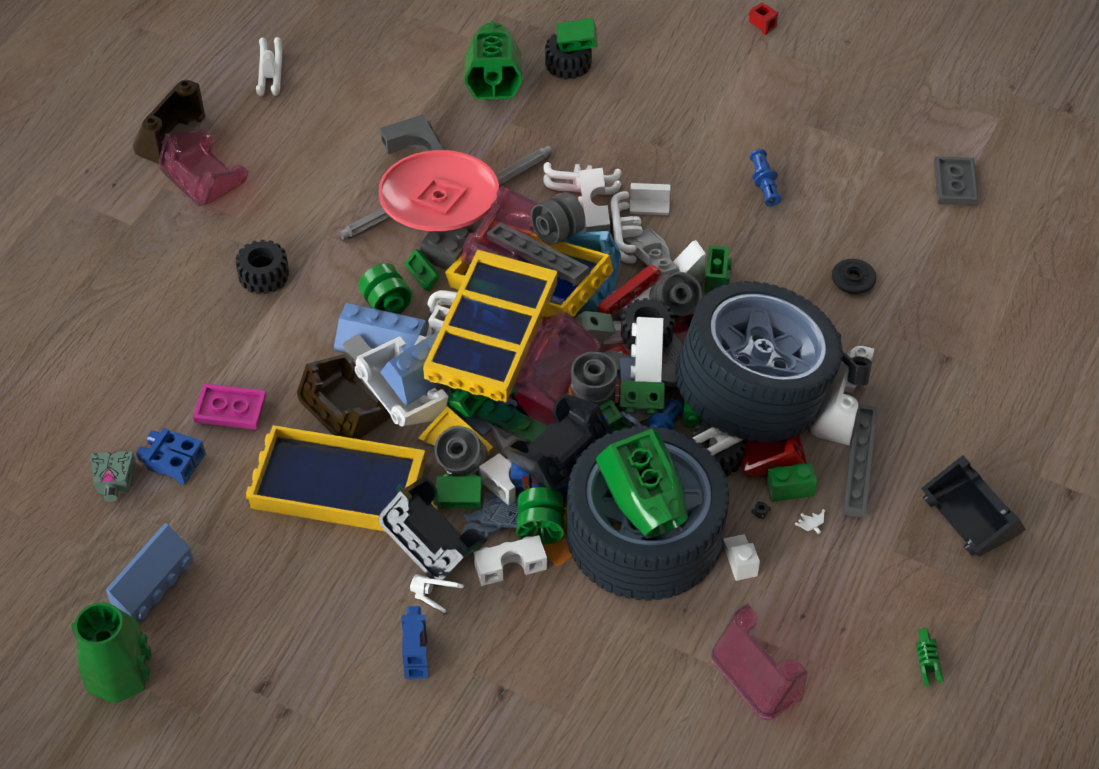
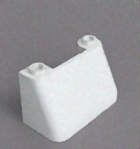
[355,336,448,426]
[809,346,874,445]

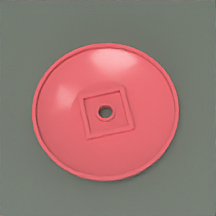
[379,150,499,231]

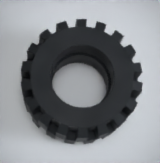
[545,34,592,79]
[235,240,289,294]
[620,298,674,351]
[691,421,746,476]

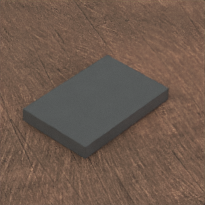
[934,156,978,206]

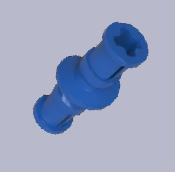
[749,149,782,206]
[647,398,684,431]

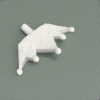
[795,509,825,535]

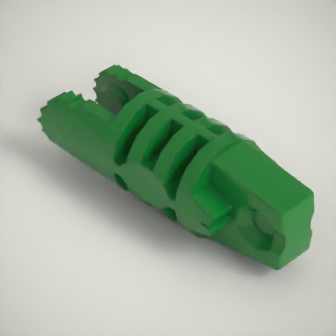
[916,628,944,687]

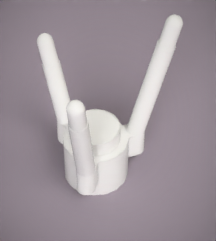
[410,574,464,613]

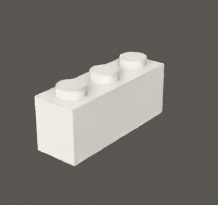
[630,317,663,383]

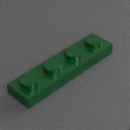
[475,397,549,444]

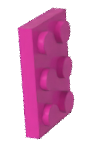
[193,383,267,430]

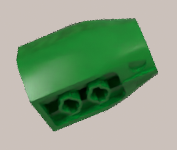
[465,21,522,101]
[596,429,688,538]
[71,602,151,702]

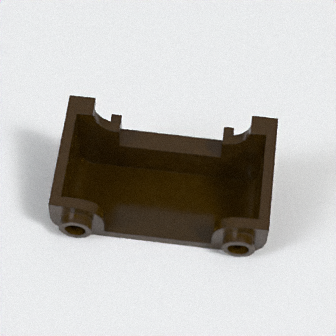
[133,80,206,165]
[297,354,391,439]

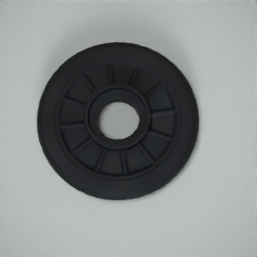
[832,258,877,294]

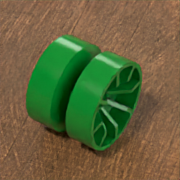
[358,263,413,314]
[516,487,565,545]

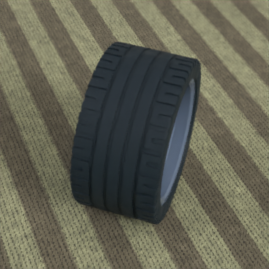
[675,281,843,442]
[566,426,729,601]

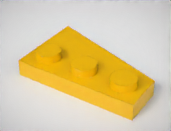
[418,407,495,456]

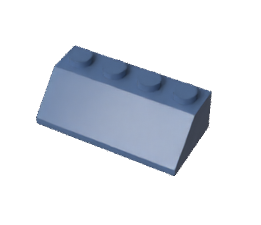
[334,303,426,352]
[380,325,469,406]
[106,523,193,623]

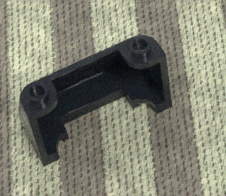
[504,393,612,491]
[921,455,1026,557]
[379,476,487,580]

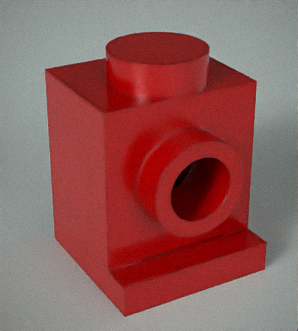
[749,2,779,35]

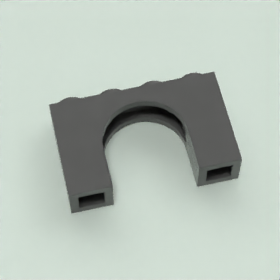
[380,114,446,154]

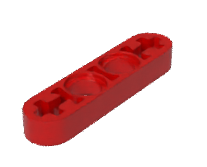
[597,264,662,317]

